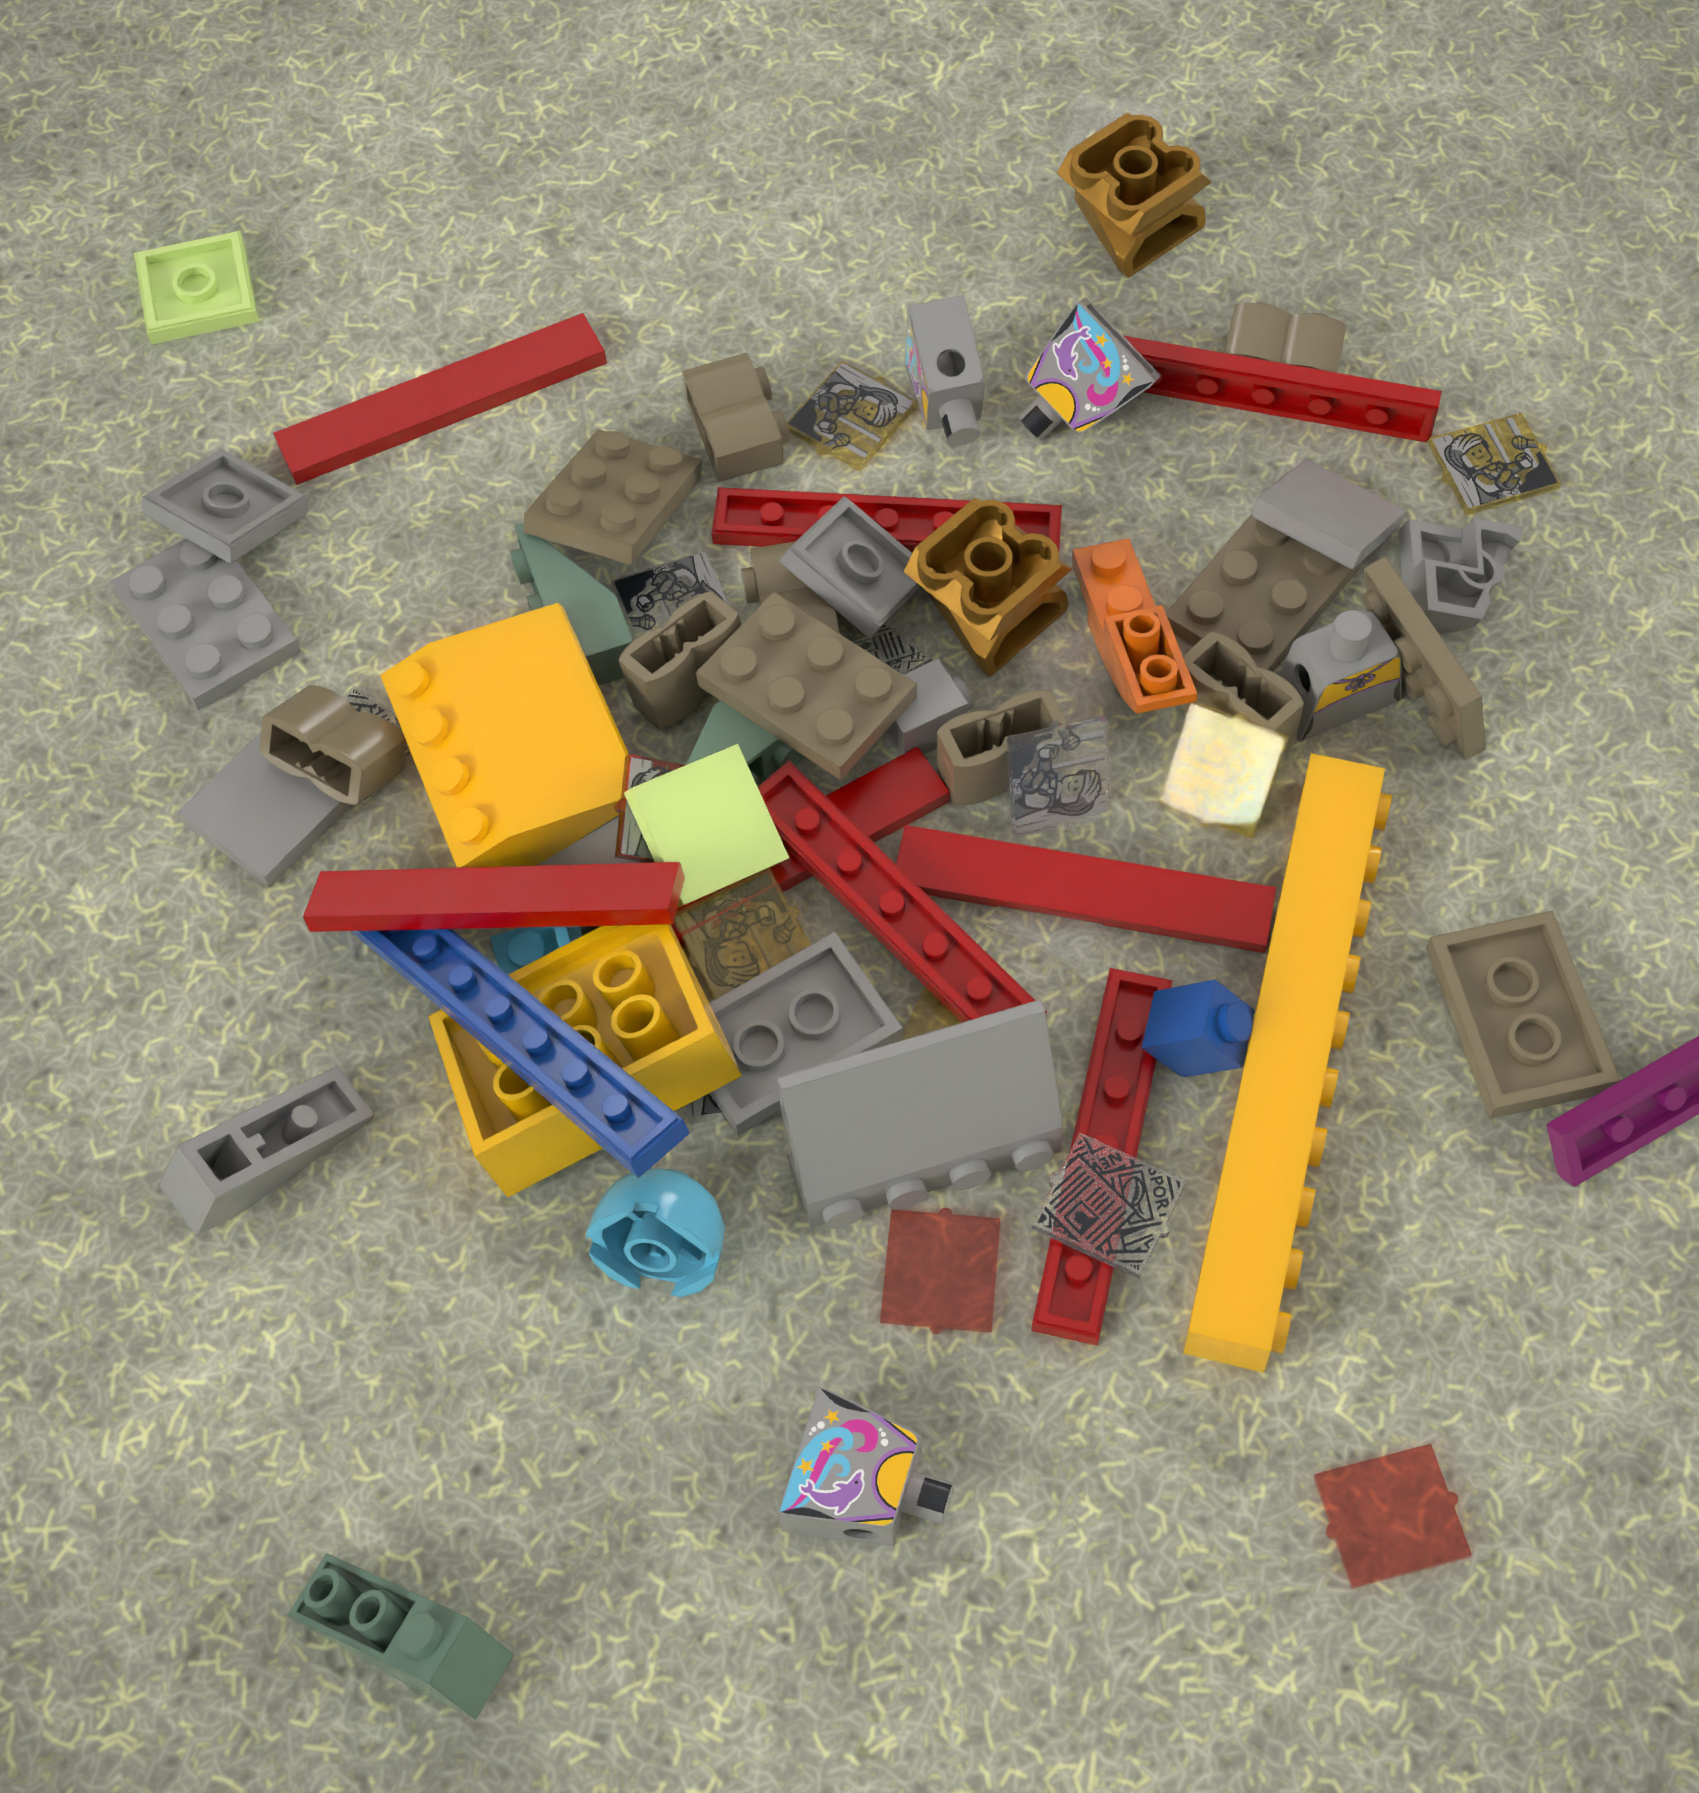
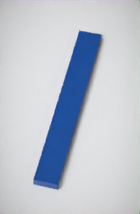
[351,929,690,1178]

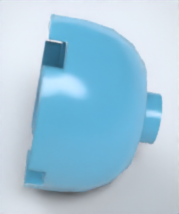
[586,1169,725,1297]

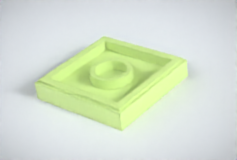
[134,230,259,344]
[624,744,789,908]

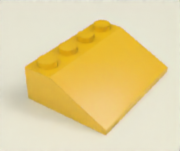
[380,603,631,868]
[428,925,742,1198]

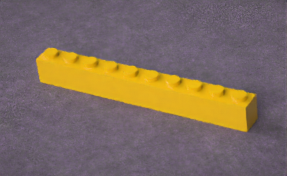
[1183,753,1392,1373]

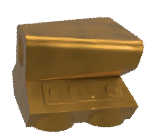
[1057,112,1212,278]
[903,498,1073,677]

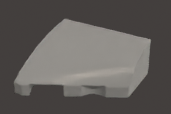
[1399,518,1522,633]

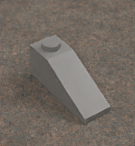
[159,1066,375,1236]

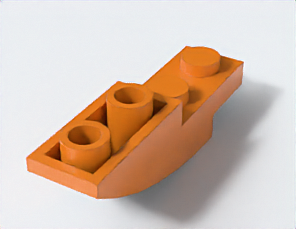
[1072,538,1197,714]

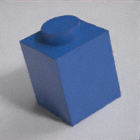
[1142,979,1255,1077]

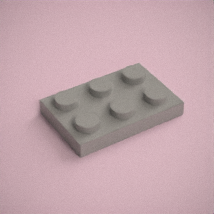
[109,539,301,711]
[709,931,904,1136]

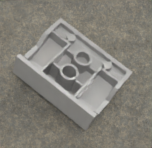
[777,999,1063,1229]

